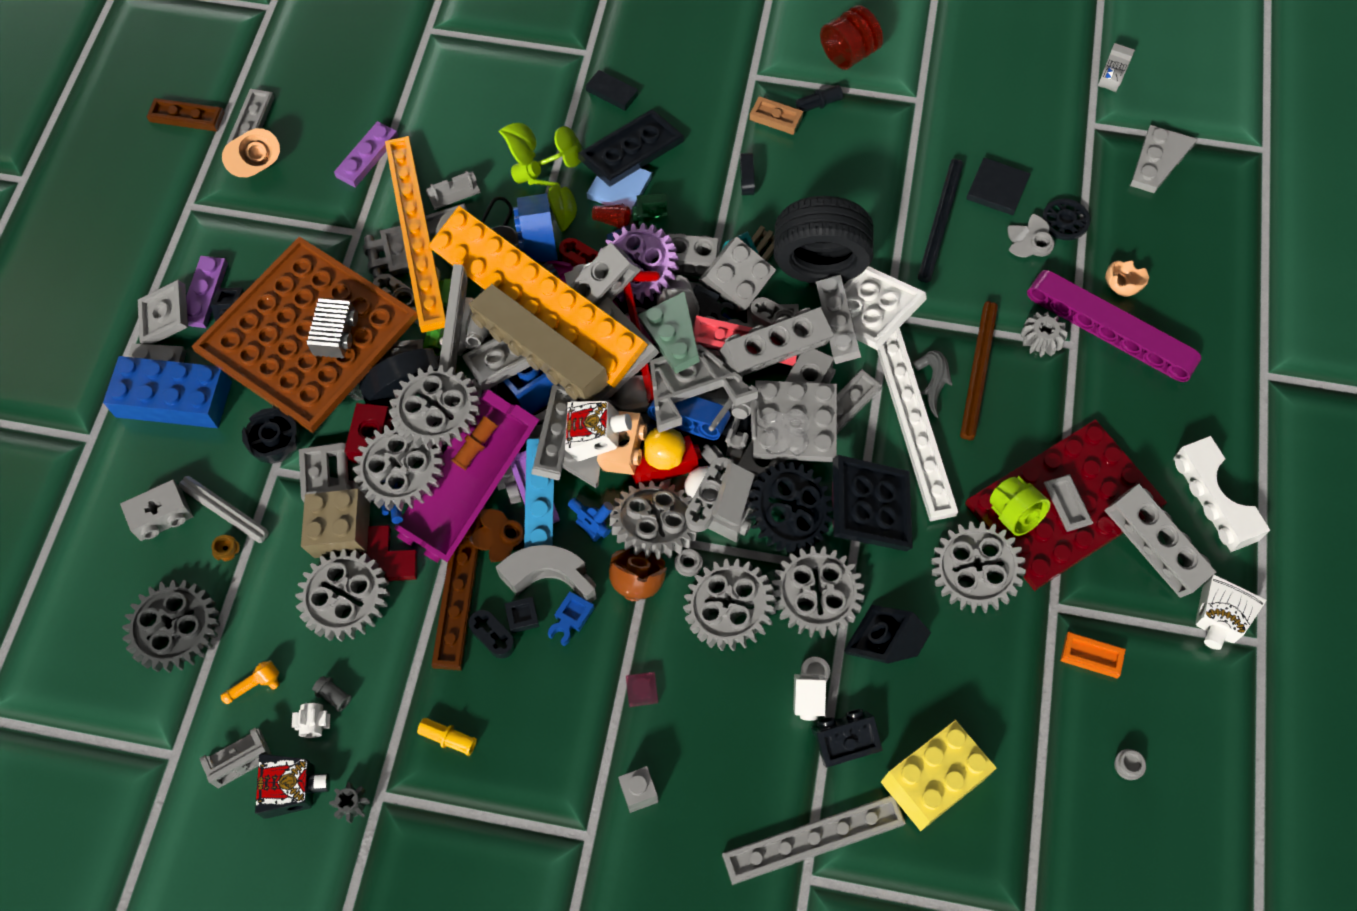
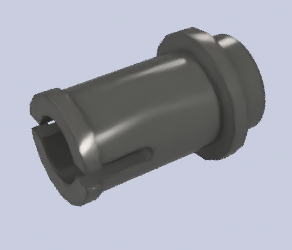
[312,676,352,711]

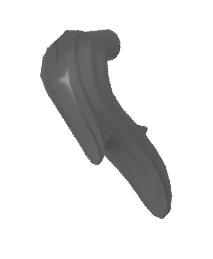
[912,350,952,417]

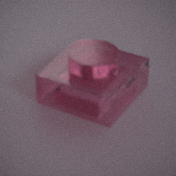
[626,672,658,707]

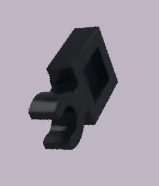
[693,285,735,321]

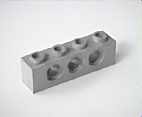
[569,242,641,306]
[719,307,834,377]
[1104,484,1216,598]

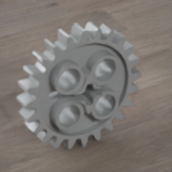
[389,365,480,450]
[353,425,445,511]
[609,481,700,560]
[932,521,1026,613]
[772,546,864,638]
[295,549,390,642]
[683,559,777,651]

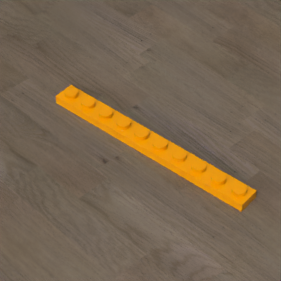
[385,136,446,333]

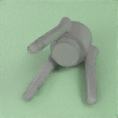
[709,397,759,447]

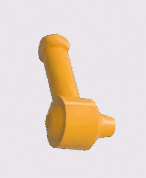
[221,660,280,704]

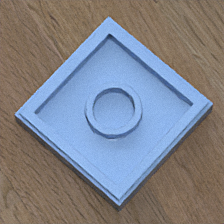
[587,168,652,215]

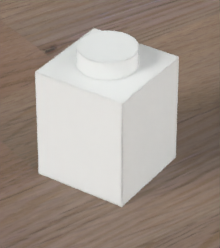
[793,674,826,720]

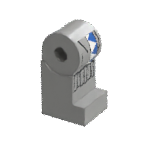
[1098,43,1135,92]

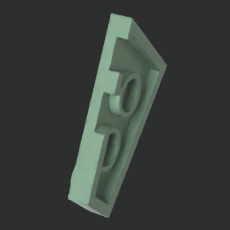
[638,291,700,374]

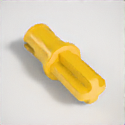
[417,718,477,756]

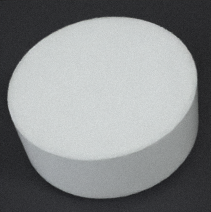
[800,657,830,683]

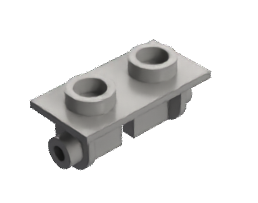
[426,171,481,210]

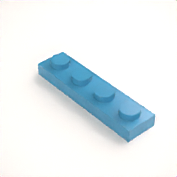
[524,439,554,548]

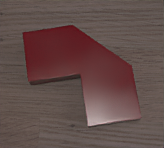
[360,525,418,581]

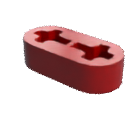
[559,238,598,267]

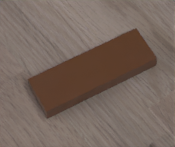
[146,98,225,132]

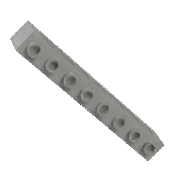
[707,349,836,543]

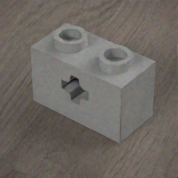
[120,480,193,541]

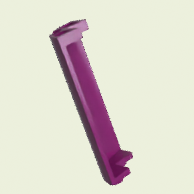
[394,389,539,563]

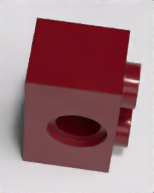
[344,403,394,466]

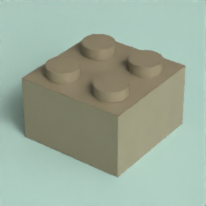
[301,489,370,558]

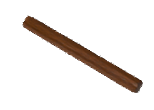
[960,301,998,441]

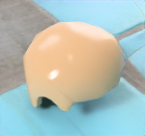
[1105,260,1150,297]

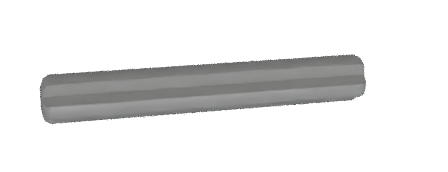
[179,476,269,543]

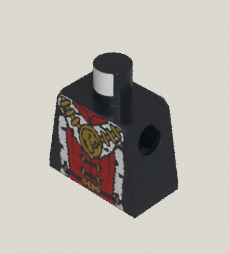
[255,754,330,819]

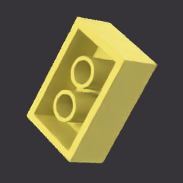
[881,720,996,831]

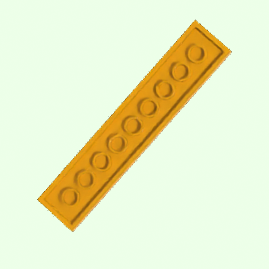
[428,206,648,388]

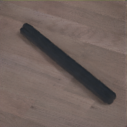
[918,159,964,283]

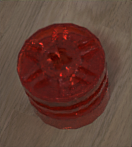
[820,5,883,70]

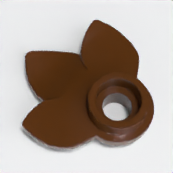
[469,509,524,562]

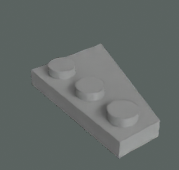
[1130,125,1198,193]

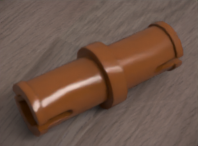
[451,416,498,471]

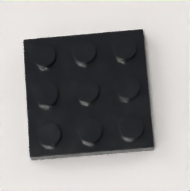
[833,455,913,552]

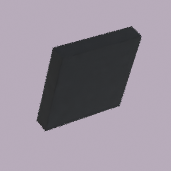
[966,158,1031,216]

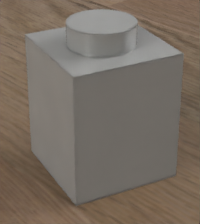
[618,766,658,813]

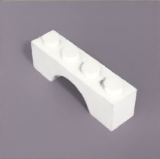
[1173,436,1270,552]

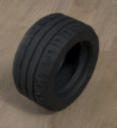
[774,196,874,284]

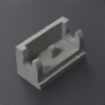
[200,728,272,789]

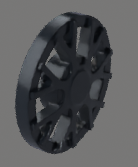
[1042,199,1090,240]

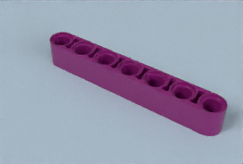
[1027,270,1201,382]

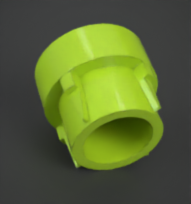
[990,476,1050,536]

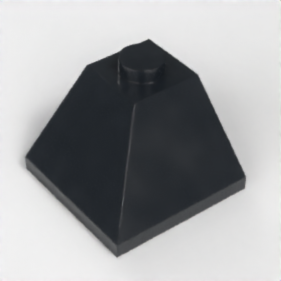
[844,605,931,664]

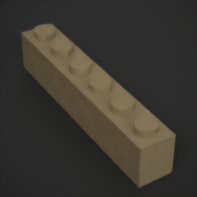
[469,284,609,401]

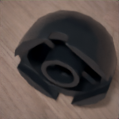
[242,408,300,464]

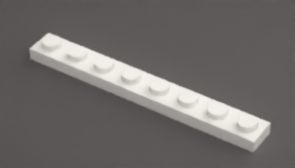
[877,328,958,521]

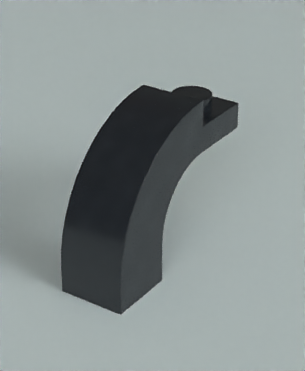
[359,348,457,406]

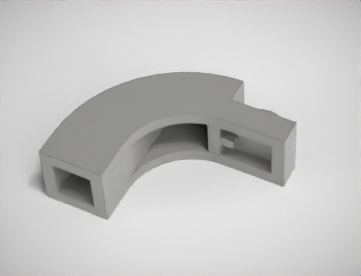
[496,545,597,603]

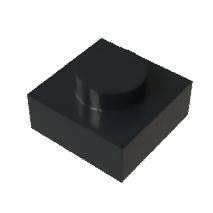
[505,597,540,634]

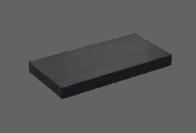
[578,109,684,187]

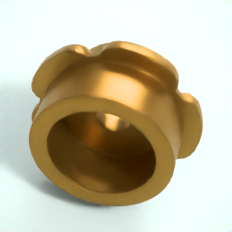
[211,535,240,562]

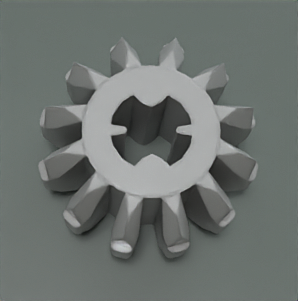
[1021,312,1068,357]

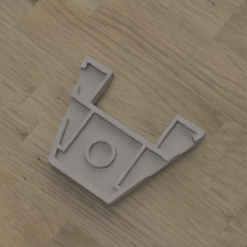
[650,344,758,433]

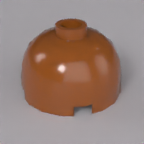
[609,549,667,601]

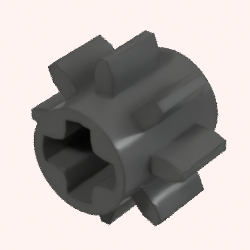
[329,782,370,823]

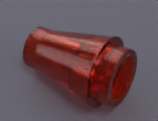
[592,203,631,228]

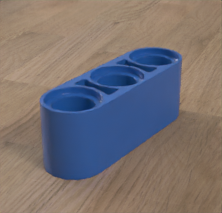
[647,396,731,440]

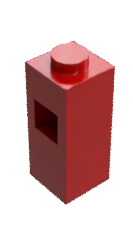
[632,435,702,489]

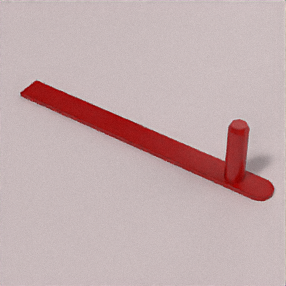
[624,271,660,403]

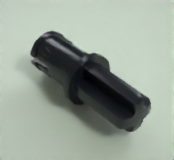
[796,85,843,113]

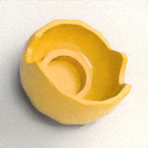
[643,428,685,470]

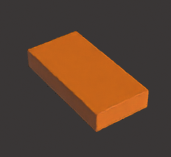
[1060,632,1126,679]

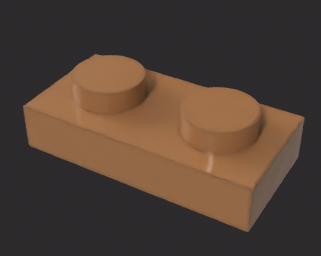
[749,96,803,135]

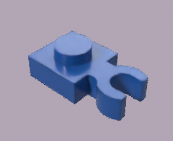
[548,591,595,646]

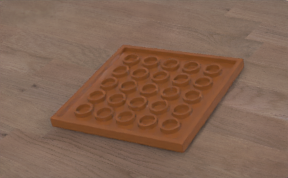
[191,236,418,433]

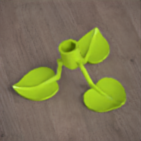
[499,123,582,232]

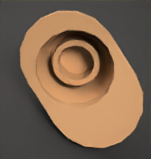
[222,128,280,178]

